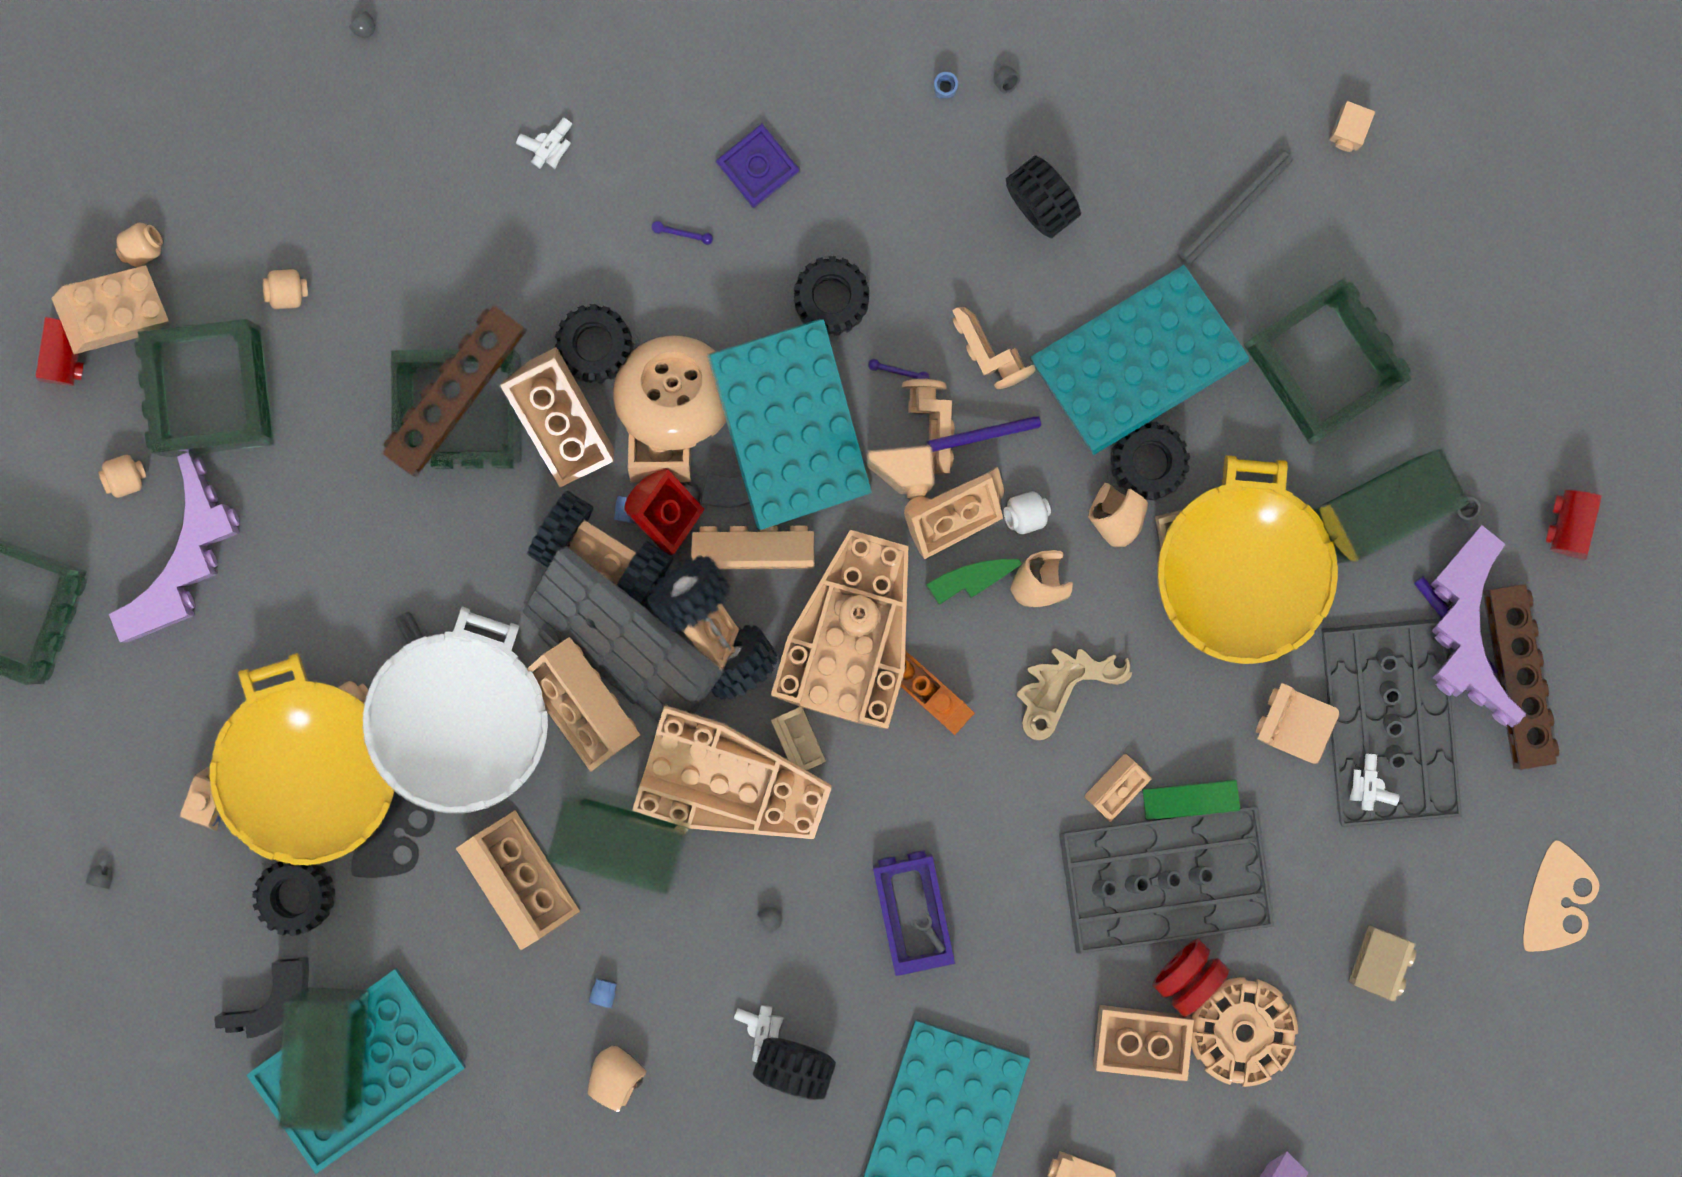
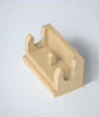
[771,707,826,771]

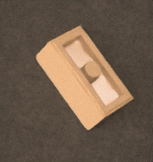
[1085,754,1152,822]

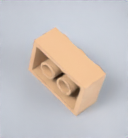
[51,265,169,355]
[1093,1005,1194,1081]

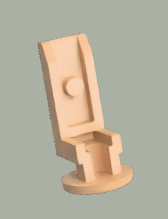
[952,307,1036,389]
[902,379,955,475]

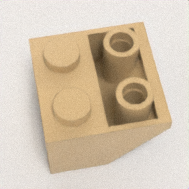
[1349,925,1417,1002]

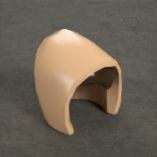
[1088,483,1148,547]
[1010,550,1073,607]
[587,1045,646,1112]

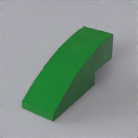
[926,559,1022,605]
[1142,779,1241,820]

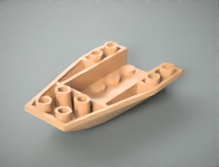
[771,530,908,729]
[632,705,832,839]

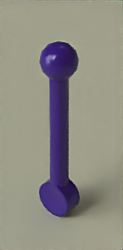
[652,221,713,245]
[868,359,929,379]

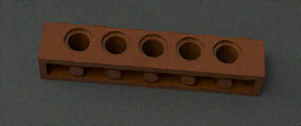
[382,305,527,478]
[1483,584,1559,770]

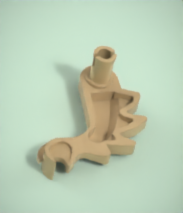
[1016,648,1132,740]

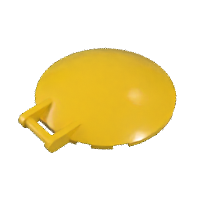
[1157,455,1338,664]
[210,653,394,865]

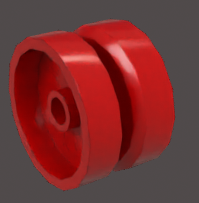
[1152,938,1230,1017]

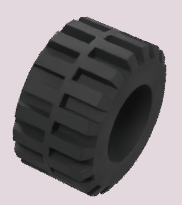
[1005,155,1081,238]
[794,256,869,336]
[555,304,633,383]
[1111,422,1190,500]
[252,861,335,936]
[753,1037,836,1100]

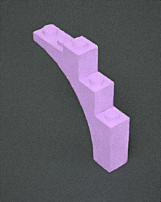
[109,452,240,643]
[1431,525,1526,727]

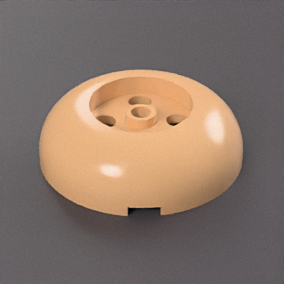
[613,335,726,450]

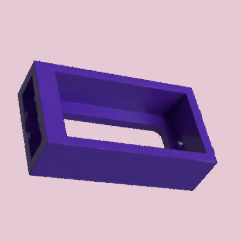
[873,850,955,976]

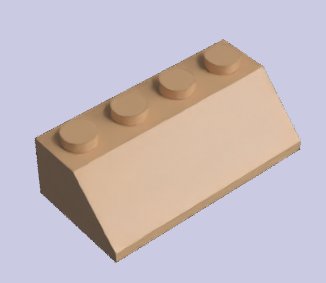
[500,347,615,487]
[867,447,934,499]
[691,526,814,569]
[527,637,640,772]
[456,810,580,950]

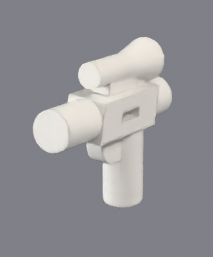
[516,117,573,169]
[1349,754,1400,811]
[734,1005,784,1062]

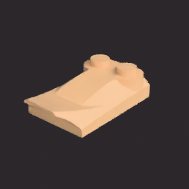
[904,467,1005,559]

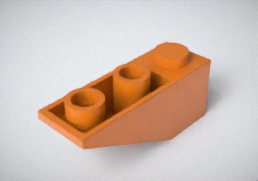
[900,650,975,735]

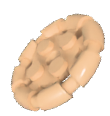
[1191,977,1298,1087]

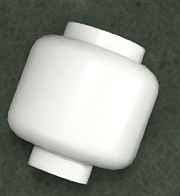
[1004,491,1051,534]

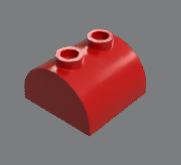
[35,317,84,386]
[624,469,705,555]
[1546,490,1602,560]

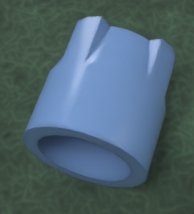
[934,72,958,99]
[614,495,635,524]
[589,978,617,1008]

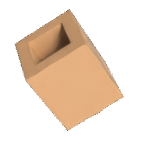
[1329,101,1375,152]

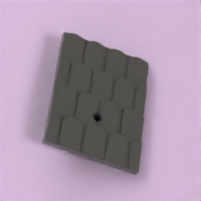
[523,547,725,723]
[1322,618,1462,827]
[1059,806,1274,954]

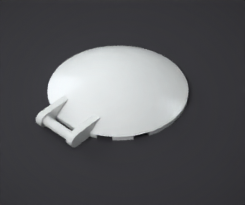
[363,606,548,813]

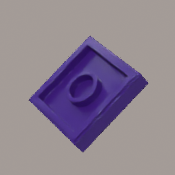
[716,124,800,209]

